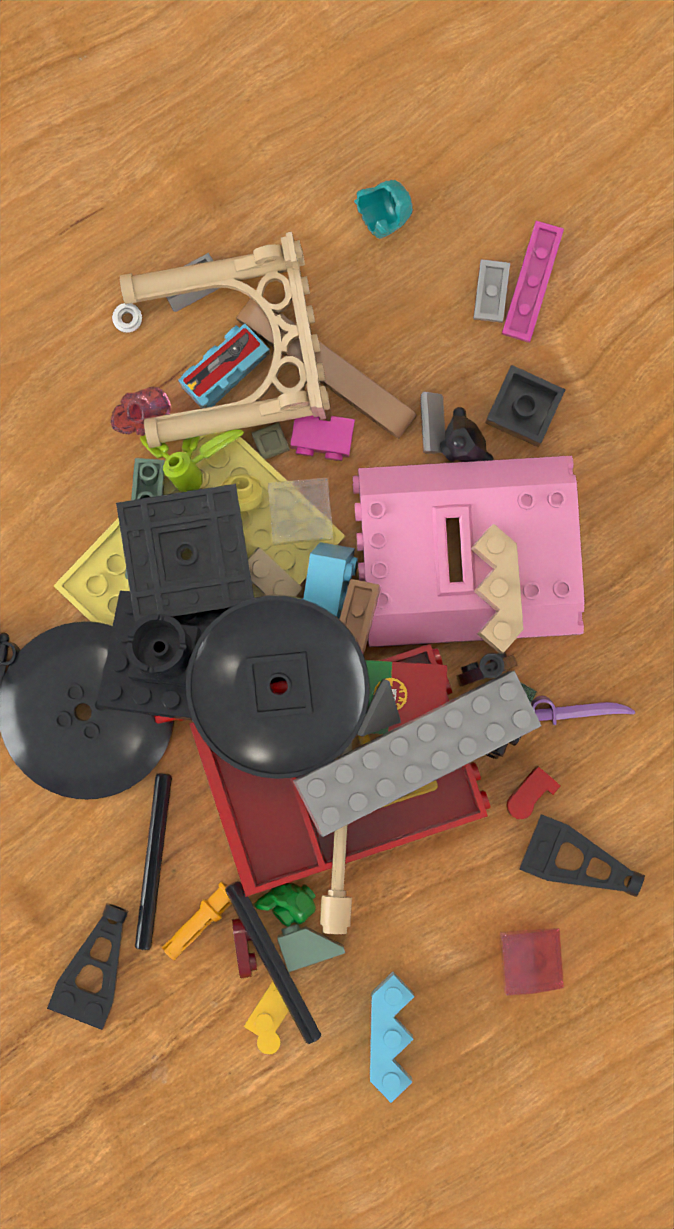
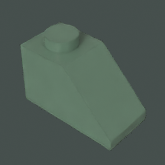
[277,924,345,972]

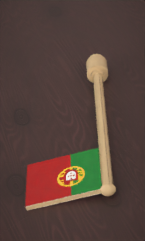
[320,660,447,934]

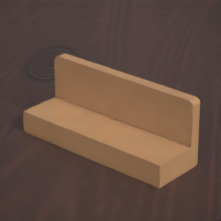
[340,579,381,654]

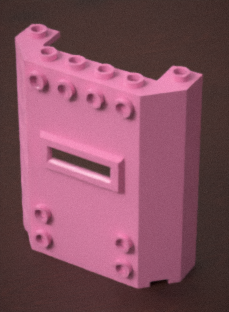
[353,456,584,647]

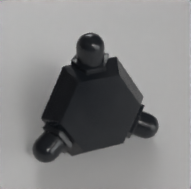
[440,407,494,462]

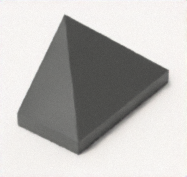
[357,679,401,736]

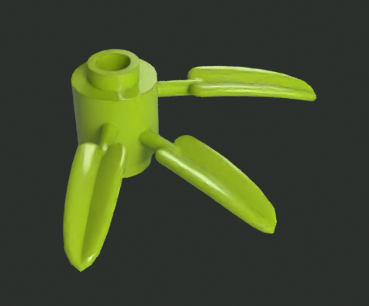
[140,429,244,492]

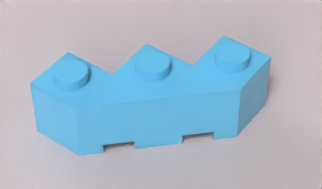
[370,972,415,1103]

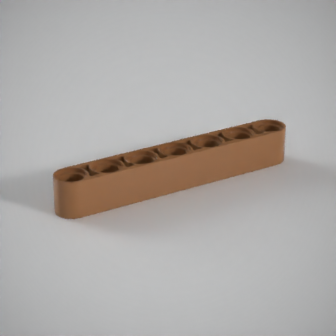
[236,298,417,439]

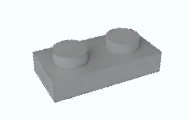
[473,259,510,323]

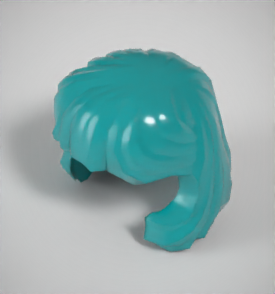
[354,180,413,239]

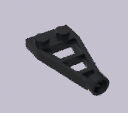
[456,652,517,687]
[519,814,645,897]
[47,903,129,1030]

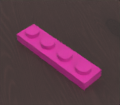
[501,221,564,343]

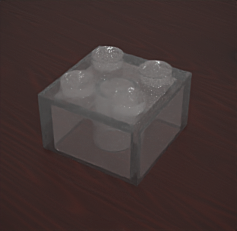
[268,477,333,545]

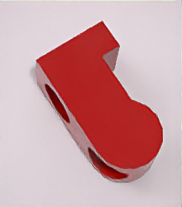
[506,766,561,819]

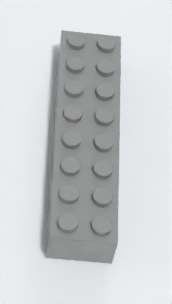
[293,671,542,837]

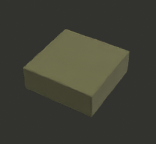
[252,422,290,460]

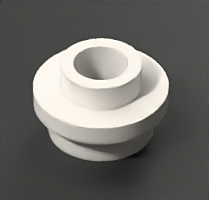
[112,303,142,333]

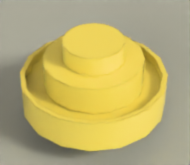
[220,474,263,511]

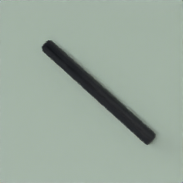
[135,773,172,950]
[225,881,321,1044]

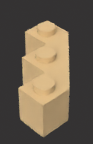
[471,524,524,654]

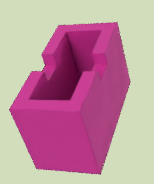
[290,415,355,461]

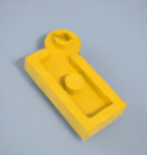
[244,981,301,1054]

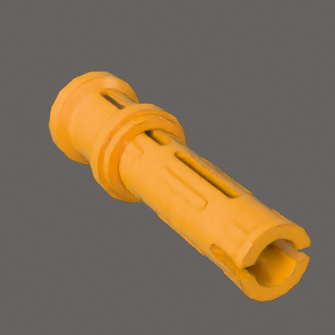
[161,881,232,961]

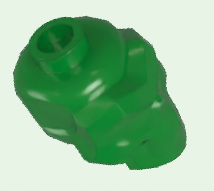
[253,883,316,928]

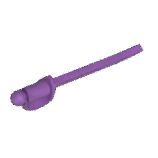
[531,696,635,725]

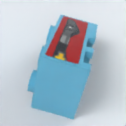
[178,324,270,409]

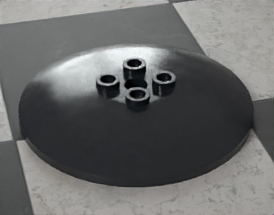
[186,595,370,779]
[0,621,175,800]

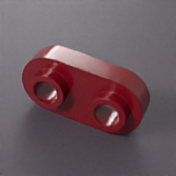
[232,918,257,979]

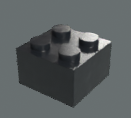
[485,365,566,447]

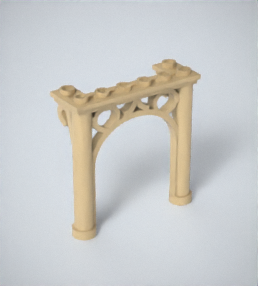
[120,232,330,448]

